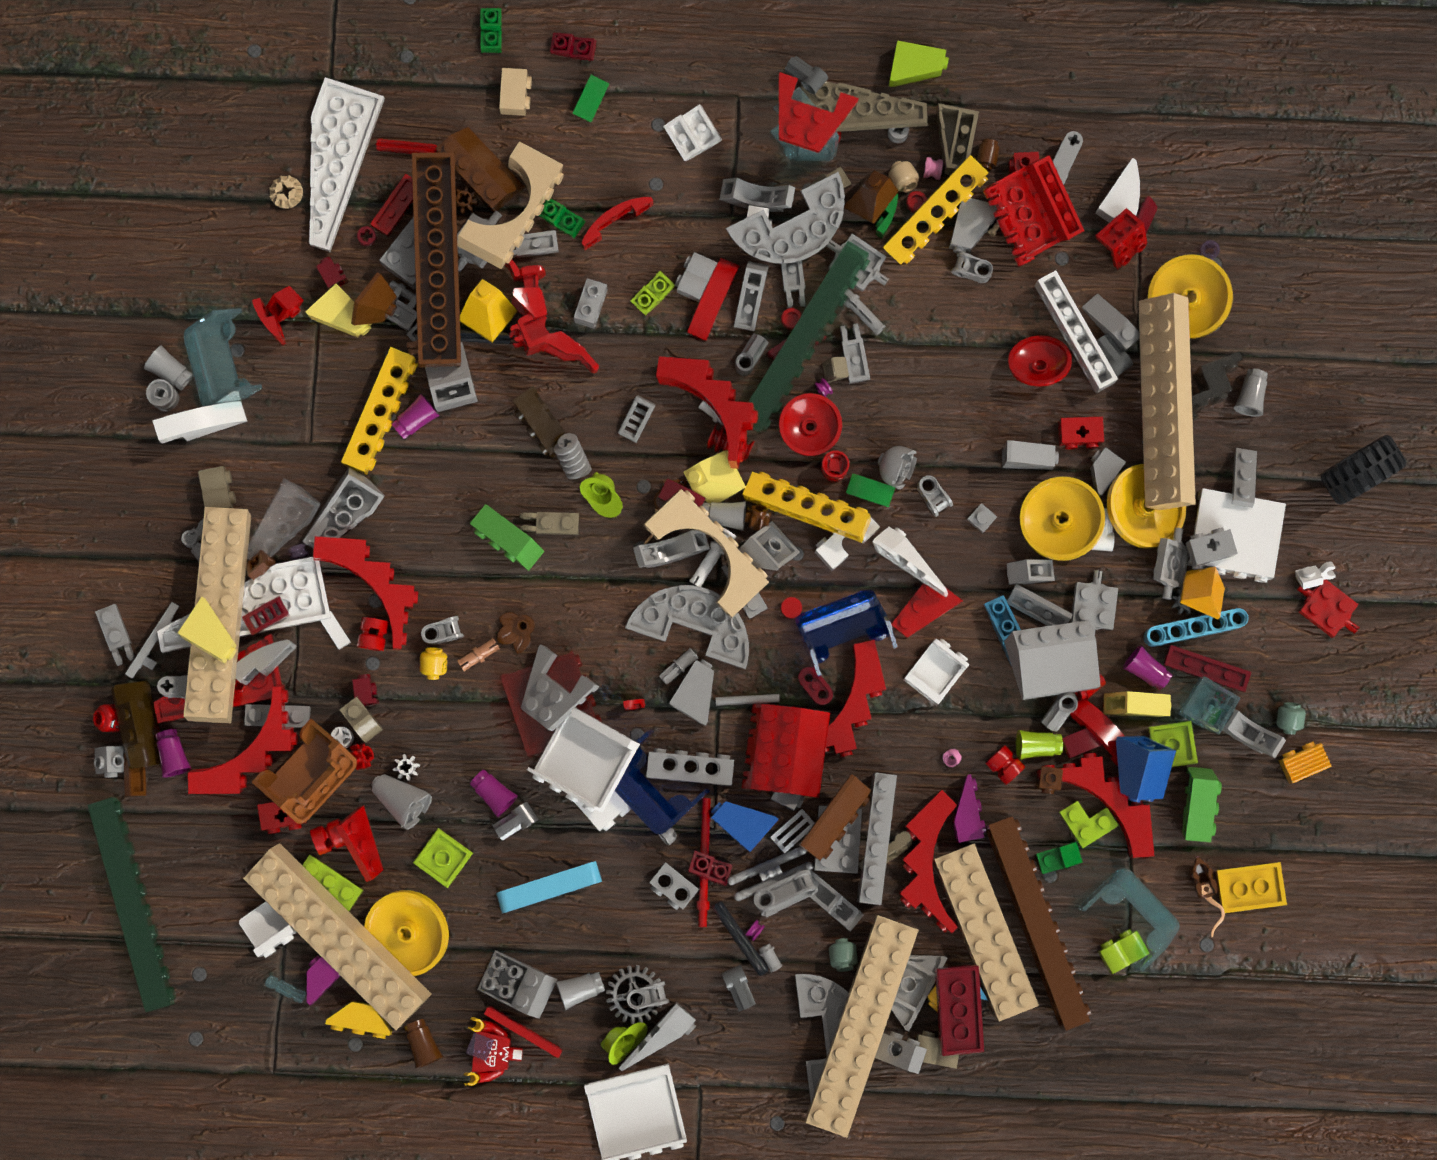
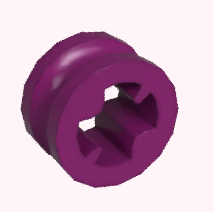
[814,378,833,398]
[745,920,765,941]

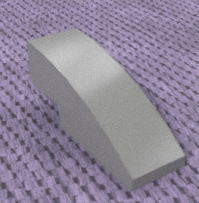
[236,640,297,685]
[804,870,864,931]

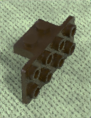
[111,681,161,769]

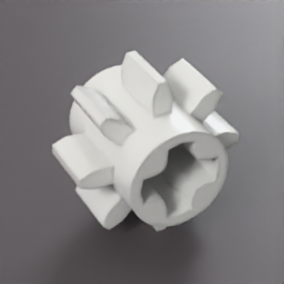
[393,754,420,781]

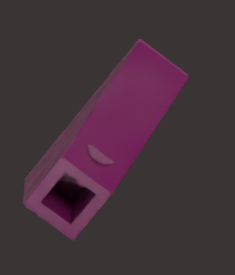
[952,774,986,843]

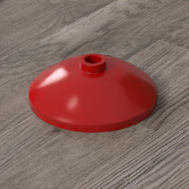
[1008,336,1072,386]
[779,393,842,456]

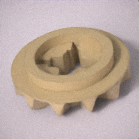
[269,175,303,209]

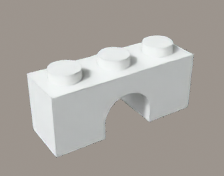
[815,516,880,571]

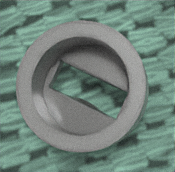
[658,827,677,846]

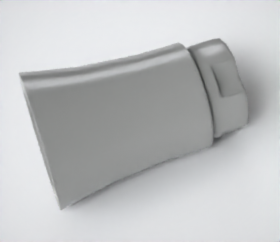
[144,345,193,390]
[1234,368,1268,417]
[702,501,746,531]
[556,972,605,1010]

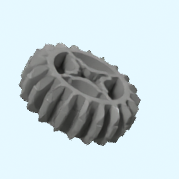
[606,965,662,1024]

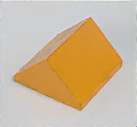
[1180,567,1225,619]

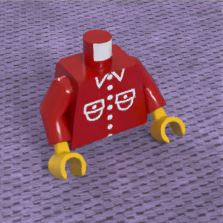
[463,1017,523,1086]

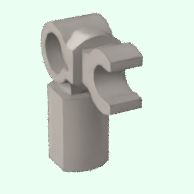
[181,519,204,561]

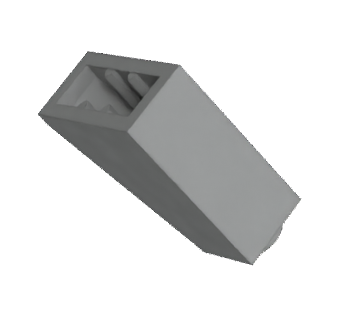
[949,198,998,253]
[1002,440,1059,470]
[669,659,714,727]

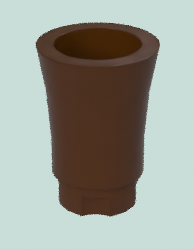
[404,1019,444,1069]

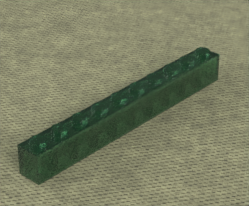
[749,241,870,434]
[87,797,176,1013]

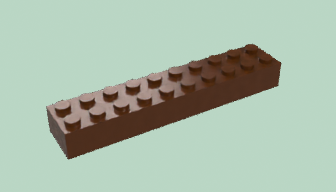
[412,152,461,367]
[985,816,1091,1031]

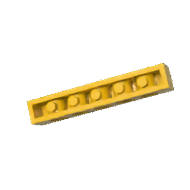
[883,155,989,265]
[341,347,417,475]
[743,472,871,543]

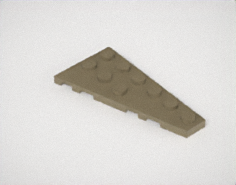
[801,81,928,132]

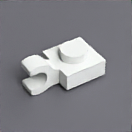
[1295,562,1335,589]

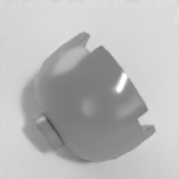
[878,446,917,489]

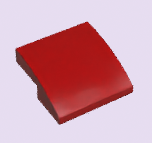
[252,298,286,345]

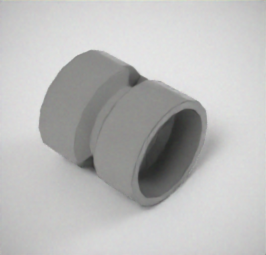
[146,379,179,411]

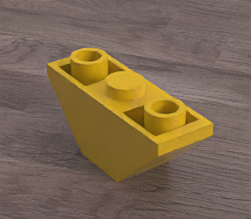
[325,1001,393,1039]

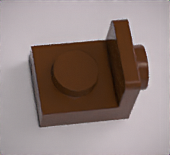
[246,550,276,580]

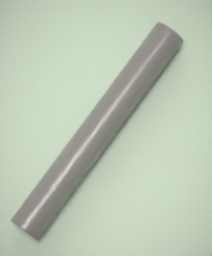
[715,694,779,706]

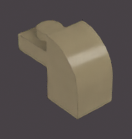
[340,697,383,743]

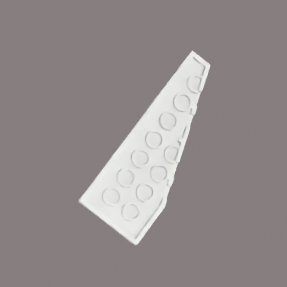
[309,77,385,252]
[157,557,331,653]

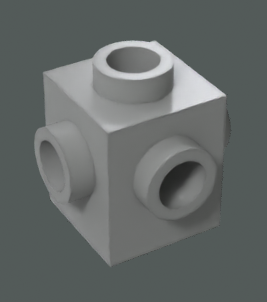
[94,746,125,778]

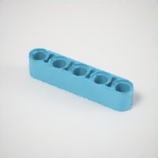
[1143,608,1248,647]
[496,861,602,914]

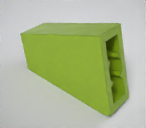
[889,41,949,87]

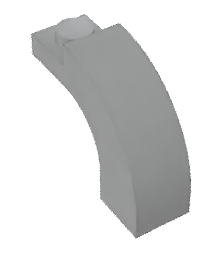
[720,178,795,212]
[633,530,710,568]

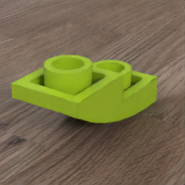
[631,271,675,315]

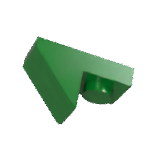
[1036,842,1083,874]

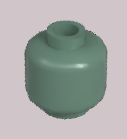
[1276,702,1306,734]
[829,938,858,972]

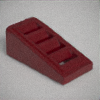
[242,596,290,636]

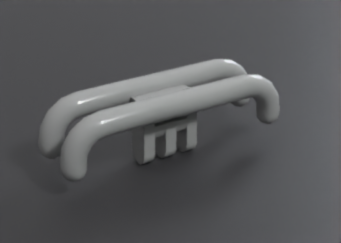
[727,847,814,901]

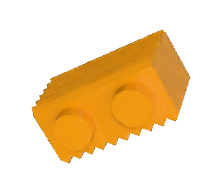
[1278,741,1332,784]

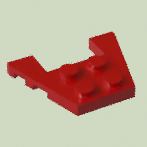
[779,72,859,153]

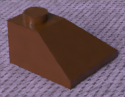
[844,170,898,223]
[351,272,397,326]

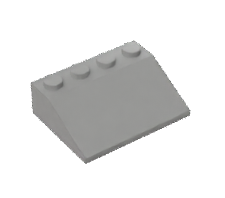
[1004,620,1101,700]

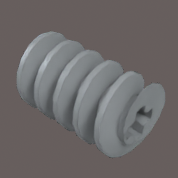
[554,433,592,480]

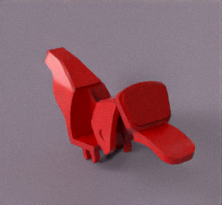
[504,260,599,374]

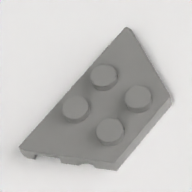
[891,955,947,1032]

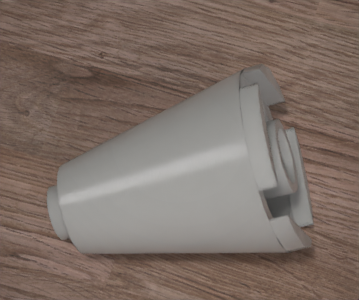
[371,774,432,830]

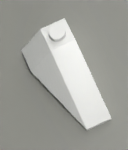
[872,527,948,597]

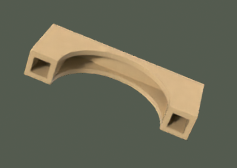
[457,141,564,269]
[643,489,769,617]

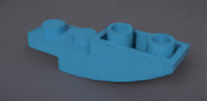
[984,595,1021,666]

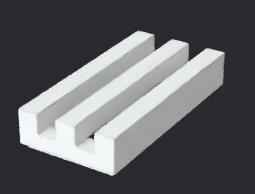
[770,809,814,853]

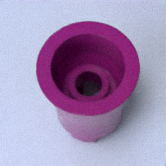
[391,394,440,439]
[1123,645,1172,691]
[156,729,192,778]
[470,770,518,817]

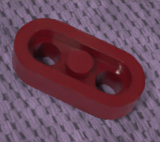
[798,667,833,705]

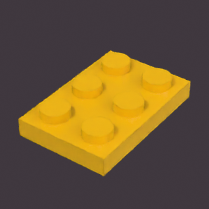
[1216,862,1287,913]

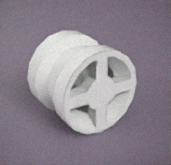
[331,727,354,748]

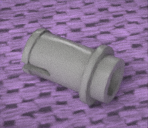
[759,943,783,972]

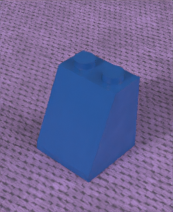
[1116,736,1176,802]
[711,801,779,852]

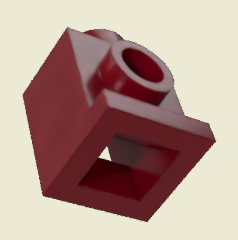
[316,257,349,289]
[352,674,379,706]

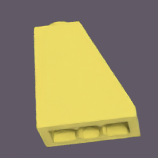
[305,284,373,338]
[178,597,237,664]
[1103,691,1171,717]

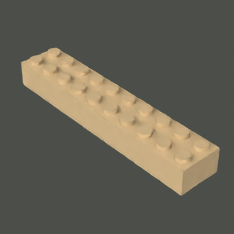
[1139,293,1196,510]
[184,507,251,723]
[243,843,432,1030]
[805,915,918,1138]

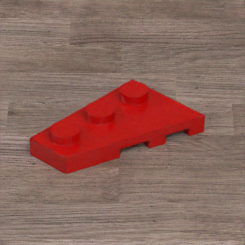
[891,583,963,638]
[336,805,383,882]

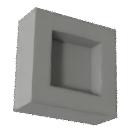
[967,503,997,533]

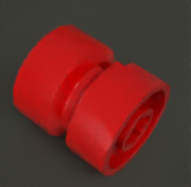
[821,451,849,482]
[357,617,389,651]
[985,745,1026,785]
[310,819,345,856]

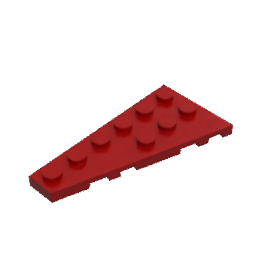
[154,634,282,724]

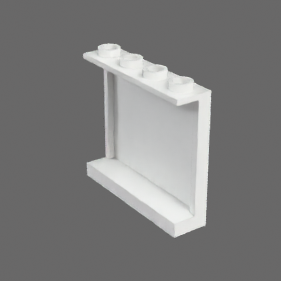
[1187,488,1286,583]
[527,708,640,813]
[584,1063,687,1160]

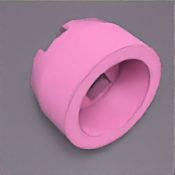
[943,749,962,767]

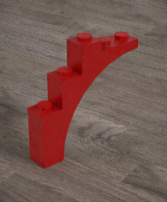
[656,356,758,469]
[313,536,418,650]
[825,640,886,757]
[188,684,298,794]
[1037,753,1155,858]
[899,790,958,933]

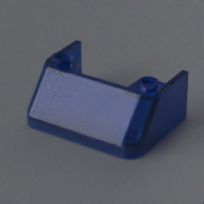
[795,590,898,677]
[615,729,710,834]

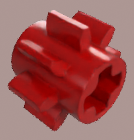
[350,743,374,770]

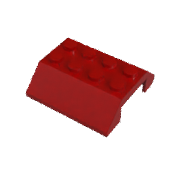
[983,155,1084,267]
[741,704,830,798]

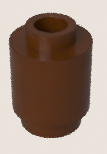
[976,139,1000,171]

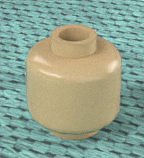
[888,161,919,193]

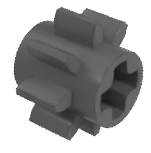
[1171,589,1191,615]

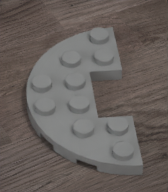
[726,172,845,263]
[625,585,749,670]
[795,974,849,1101]

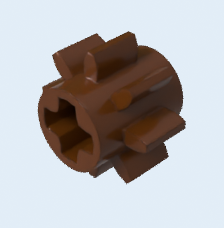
[456,187,478,215]
[744,504,771,530]

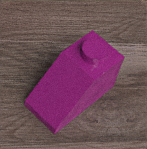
[307,955,341,1005]

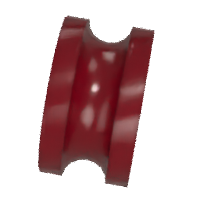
[357,226,376,247]

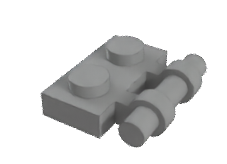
[387,281,417,332]

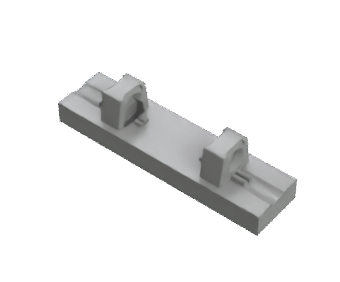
[125,602,179,678]

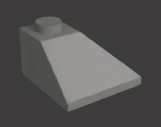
[738,521,800,571]

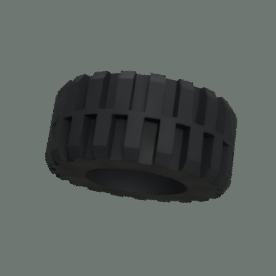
[1321,435,1406,505]

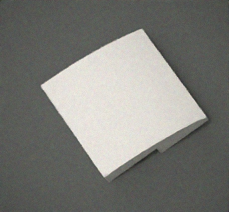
[663,104,722,161]

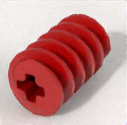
[707,424,755,463]

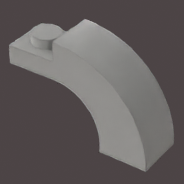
[1216,704,1286,758]

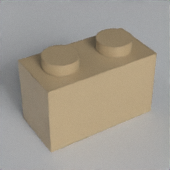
[499,68,532,116]

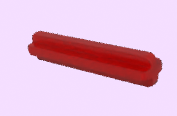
[376,139,437,154]

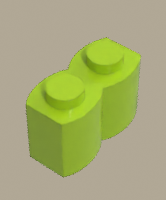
[1097,929,1150,974]

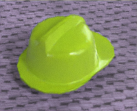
[580,472,623,518]
[601,1022,648,1064]

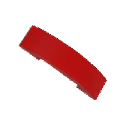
[582,197,654,251]
[687,258,740,341]
[1070,699,1124,767]

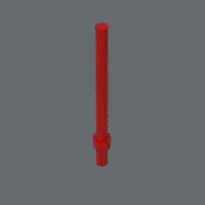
[697,798,711,927]

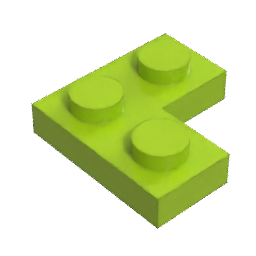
[1059,801,1119,848]

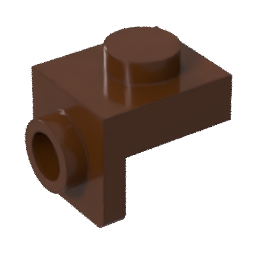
[1036,766,1063,795]

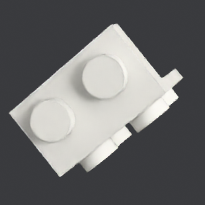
[239,902,296,958]

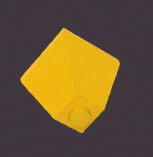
[460,279,517,343]

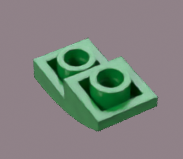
[480,8,502,53]
[572,74,610,122]
[875,194,898,239]
[539,198,585,239]
[846,473,895,507]

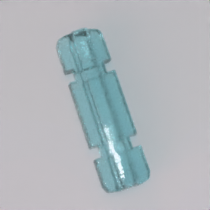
[265,975,306,1003]

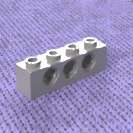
[646,748,734,786]

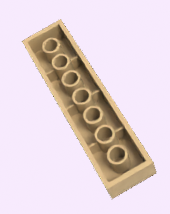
[933,844,1039,1022]

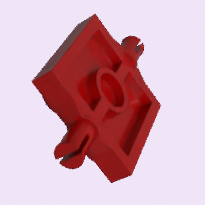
[1297,579,1360,638]

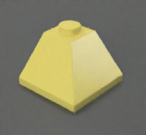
[683,450,746,503]

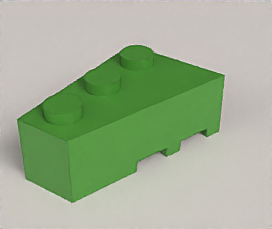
[470,504,544,571]
[1182,767,1222,842]

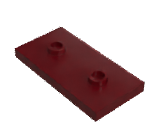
[935,965,984,1056]

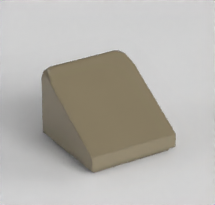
[822,357,849,383]

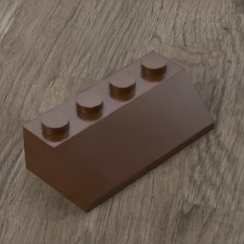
[436,127,524,213]
[799,774,871,861]

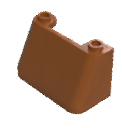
[252,719,357,824]

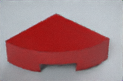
[623,699,646,711]

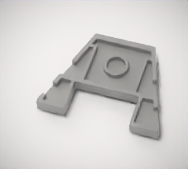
[521,644,599,731]

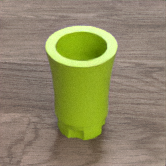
[1016,730,1063,760]

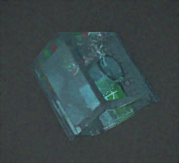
[1178,676,1241,735]

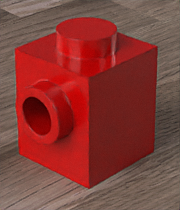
[1008,152,1039,172]
[265,286,304,322]

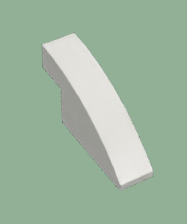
[1095,158,1140,223]
[153,401,247,443]

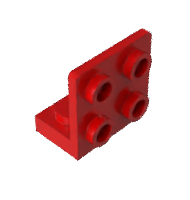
[1096,208,1148,270]

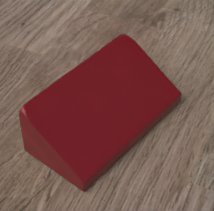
[1137,196,1158,233]

